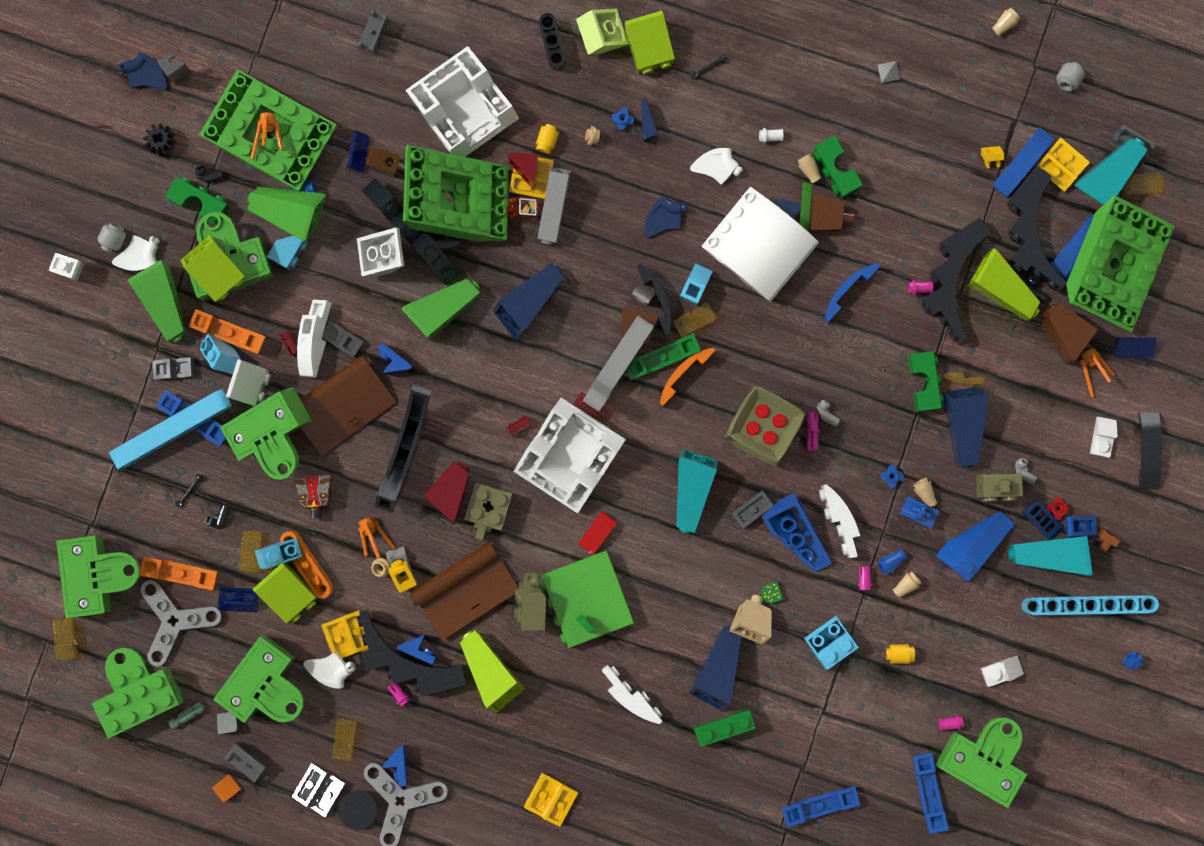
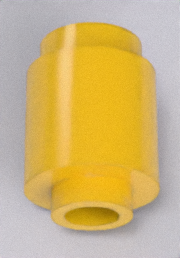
[536,124,559,154]
[886,644,915,664]

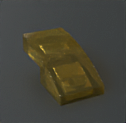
[1122,173,1163,196]
[673,302,717,338]
[941,371,984,386]
[239,531,263,573]
[53,618,76,661]
[332,719,357,762]

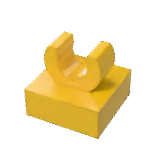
[981,146,1004,168]

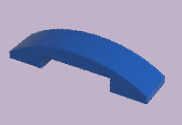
[992,127,1054,198]
[824,263,880,324]
[156,390,226,447]
[912,753,949,834]
[781,786,860,827]

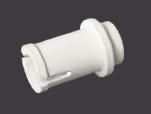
[759,128,783,143]

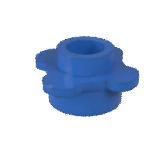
[611,108,634,130]
[880,465,904,488]
[1122,652,1143,670]

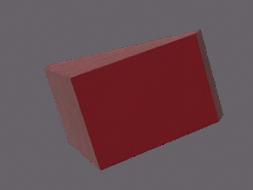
[508,152,538,189]

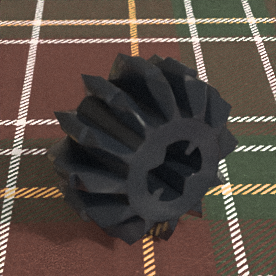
[143,123,176,156]

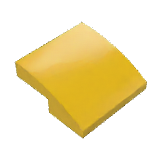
[1037,137,1090,192]
[509,157,554,199]
[321,610,368,658]
[524,773,578,827]

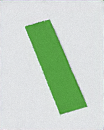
[800,182,812,232]

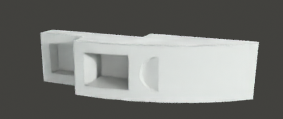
[297,300,332,378]
[819,484,860,558]
[602,665,663,724]

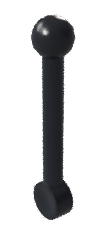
[691,55,726,79]
[175,474,203,508]

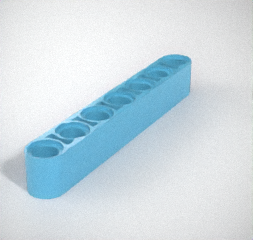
[109,389,232,470]
[1021,595,1159,615]

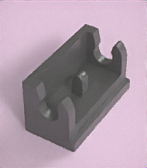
[357,10,389,55]
[157,53,192,85]
[1108,124,1156,164]
[224,742,268,783]

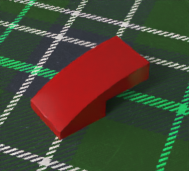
[578,511,617,555]

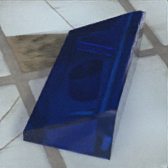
[347,130,369,173]
[1115,337,1156,358]
[217,587,259,613]

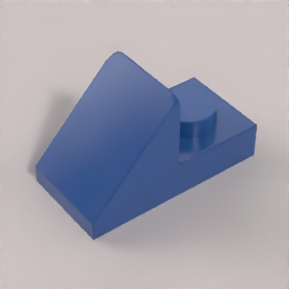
[377,343,414,374]
[1065,516,1097,536]
[397,635,437,665]
[381,745,408,786]

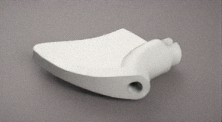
[690,148,743,185]
[112,236,160,271]
[304,651,356,689]

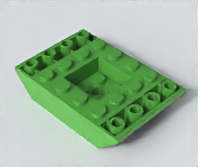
[199,69,337,191]
[403,145,509,242]
[1066,195,1175,332]

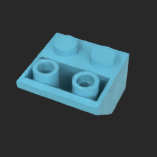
[804,616,859,670]

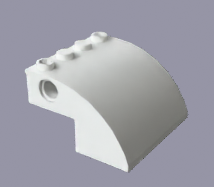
[406,46,519,157]
[702,187,819,302]
[513,398,626,513]

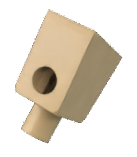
[730,595,772,645]

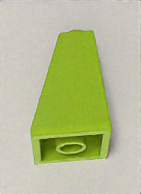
[968,248,1040,321]
[460,630,525,713]

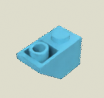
[267,236,309,271]
[679,263,713,306]
[200,333,240,374]
[254,538,302,569]

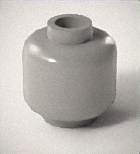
[1056,62,1085,91]
[97,222,126,252]

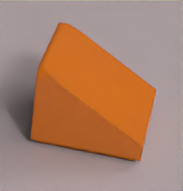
[212,774,241,802]

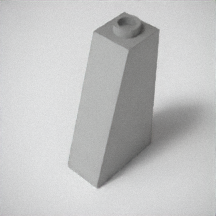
[537,167,571,244]

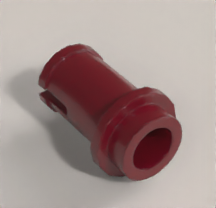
[281,330,298,356]
[506,415,532,437]

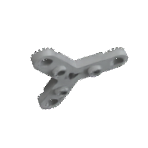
[141,580,222,666]
[364,763,448,846]

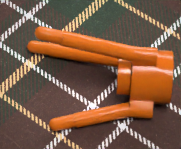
[251,113,283,160]
[1080,348,1115,398]
[358,517,395,559]

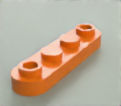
[280,531,333,599]

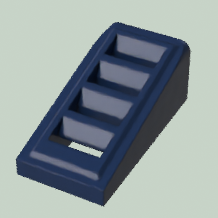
[641,99,658,142]
[1021,499,1062,540]

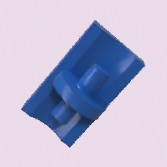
[899,496,939,528]

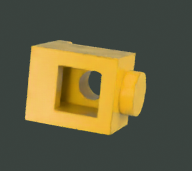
[389,560,417,593]

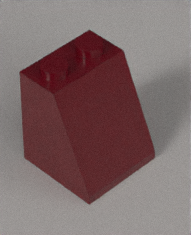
[424,461,471,522]

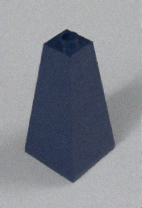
[492,262,564,341]
[942,386,989,468]
[688,626,742,711]

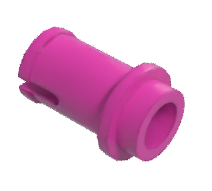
[908,280,933,295]
[858,567,873,590]
[388,682,410,707]
[939,715,964,731]

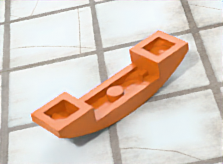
[188,309,266,355]
[659,348,715,407]
[140,556,218,591]

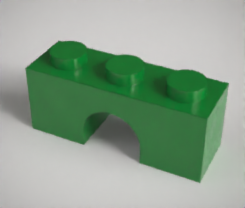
[812,135,863,199]
[165,177,229,226]
[908,351,944,412]
[693,708,756,747]

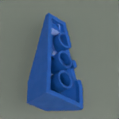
[1050,215,1094,281]
[762,493,832,572]
[935,511,1015,582]

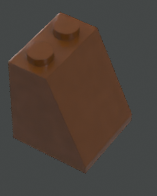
[1041,302,1097,364]

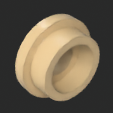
[585,126,600,145]
[371,558,390,577]

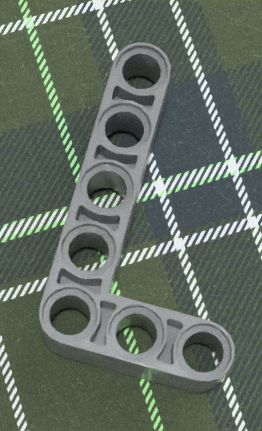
[583,315,654,411]

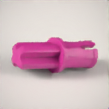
[805,412,820,451]

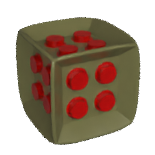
[724,385,806,467]

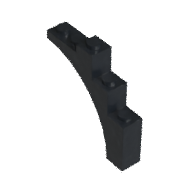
[1007,166,1067,292]
[361,178,460,285]
[921,218,990,344]
[375,385,432,513]
[357,609,466,697]

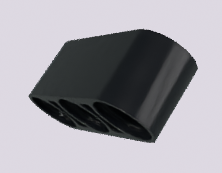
[539,13,565,71]

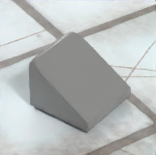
[632,284,655,305]
[386,547,411,569]
[217,712,239,734]

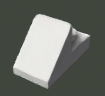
[49,253,84,281]
[1090,417,1118,458]
[980,656,1024,687]

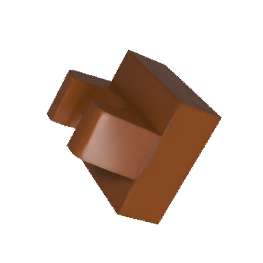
[1098,527,1120,552]

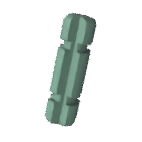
[168,702,205,729]

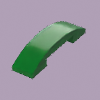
[626,333,701,380]

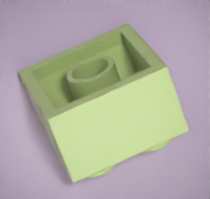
[576,9,629,55]

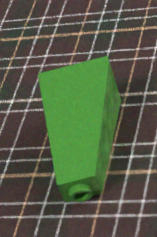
[247,187,327,241]
[128,260,187,343]
[401,279,481,341]

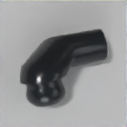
[195,165,224,183]
[1025,275,1047,303]
[205,504,230,528]

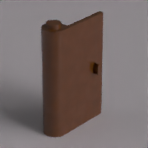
[300,355,396,456]
[410,542,519,641]

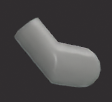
[817,400,840,427]
[1015,458,1037,485]

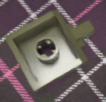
[976,473,1023,502]
[464,483,513,541]
[514,572,546,630]

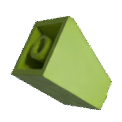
[625,11,675,75]
[180,235,245,302]
[253,563,318,624]

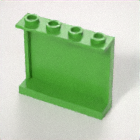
[539,551,634,648]

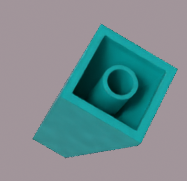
[1073,138,1148,205]
[676,448,718,533]
[1008,536,1092,575]

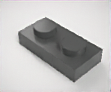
[731,490,774,529]

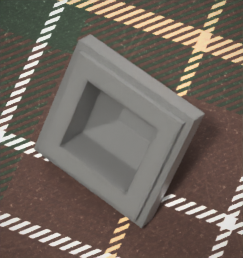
[877,61,900,84]

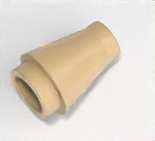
[992,8,1021,36]
[797,153,822,183]
[913,478,937,507]
[893,571,922,598]

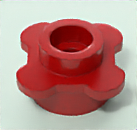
[1046,497,1070,520]

